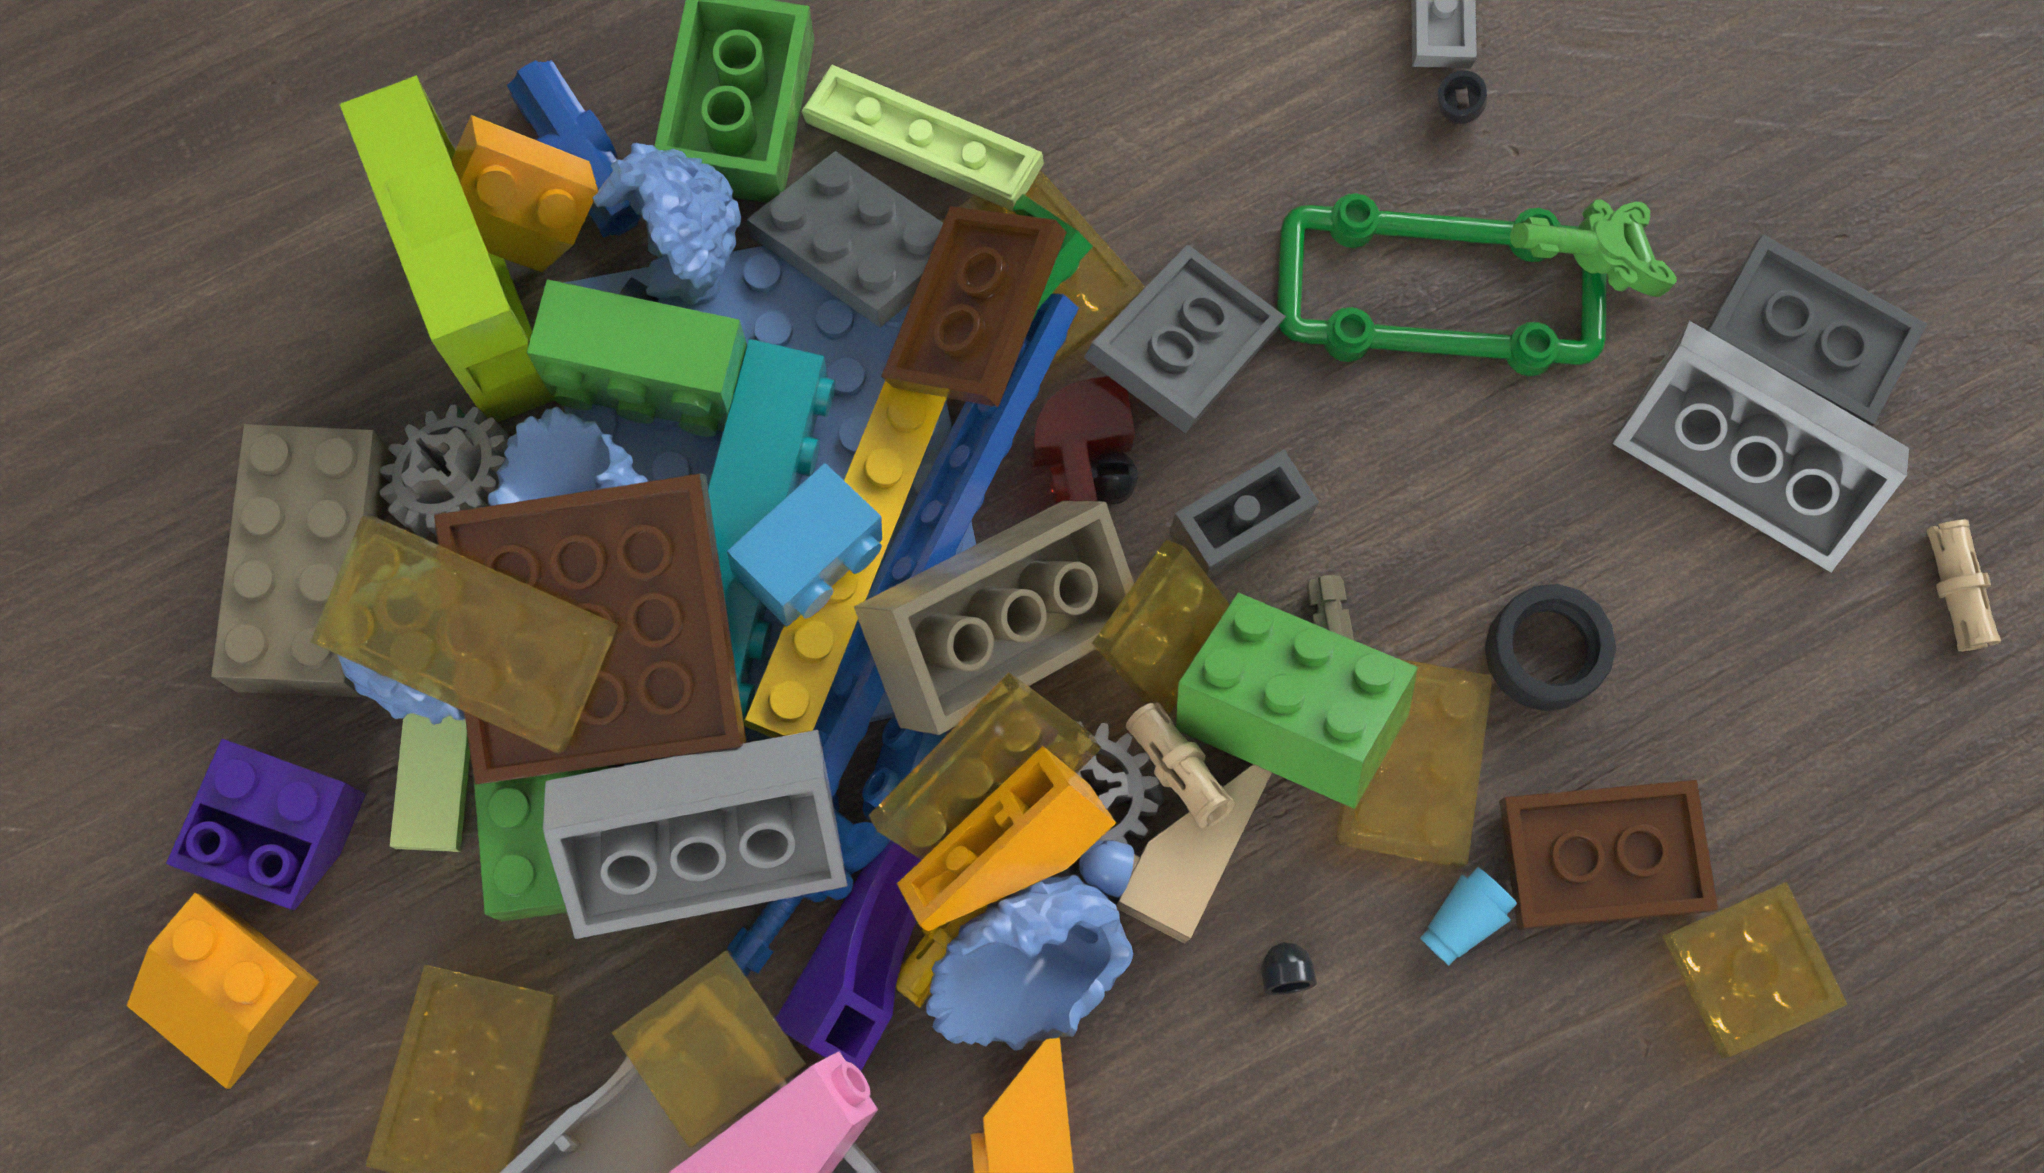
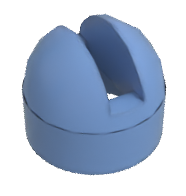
[1080,840,1134,897]

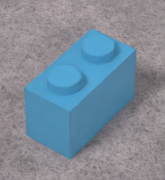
[727,463,882,627]

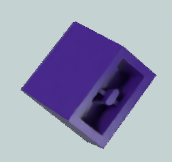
[166,738,366,911]

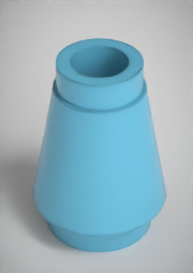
[1420,867,1517,966]

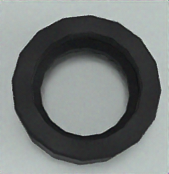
[1485,584,1616,711]

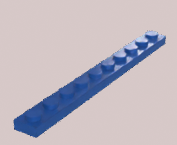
[814,293,1079,798]

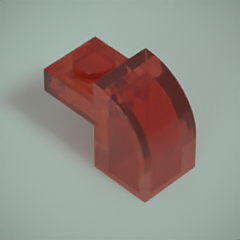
[1033,376,1136,505]

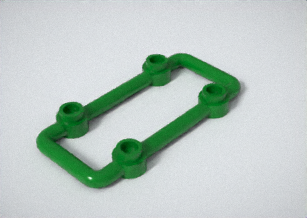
[1277,193,1607,376]

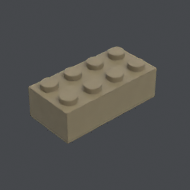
[211,424,392,698]
[854,501,1147,735]

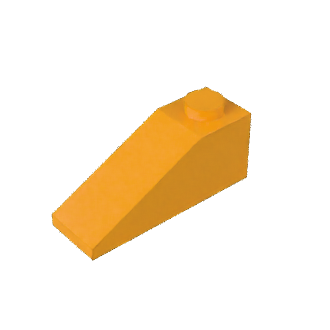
[897,746,1116,931]

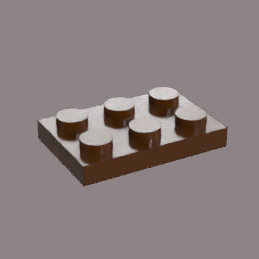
[881,206,1067,407]
[1499,780,1718,930]

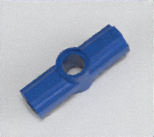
[507,60,642,238]

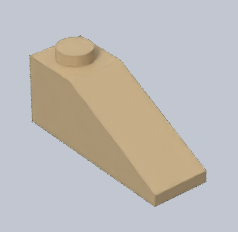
[1116,764,1272,944]

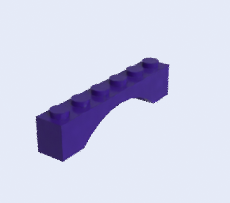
[771,694,1058,1071]

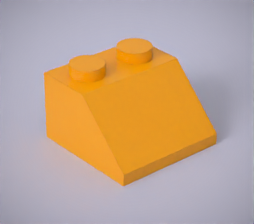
[451,115,598,272]
[126,893,320,1089]
[971,1038,1074,1173]

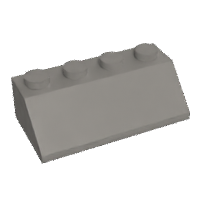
[1613,321,1909,572]
[543,730,847,939]

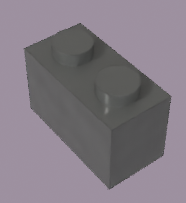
[1169,449,1319,586]

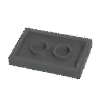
[747,151,943,327]
[1707,234,1927,426]
[1084,244,1286,434]

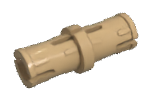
[1926,519,2001,652]
[1126,702,1235,828]

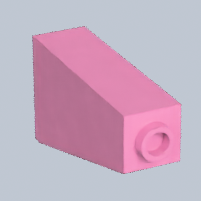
[669,1052,878,1173]

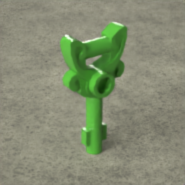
[1510,199,1677,297]

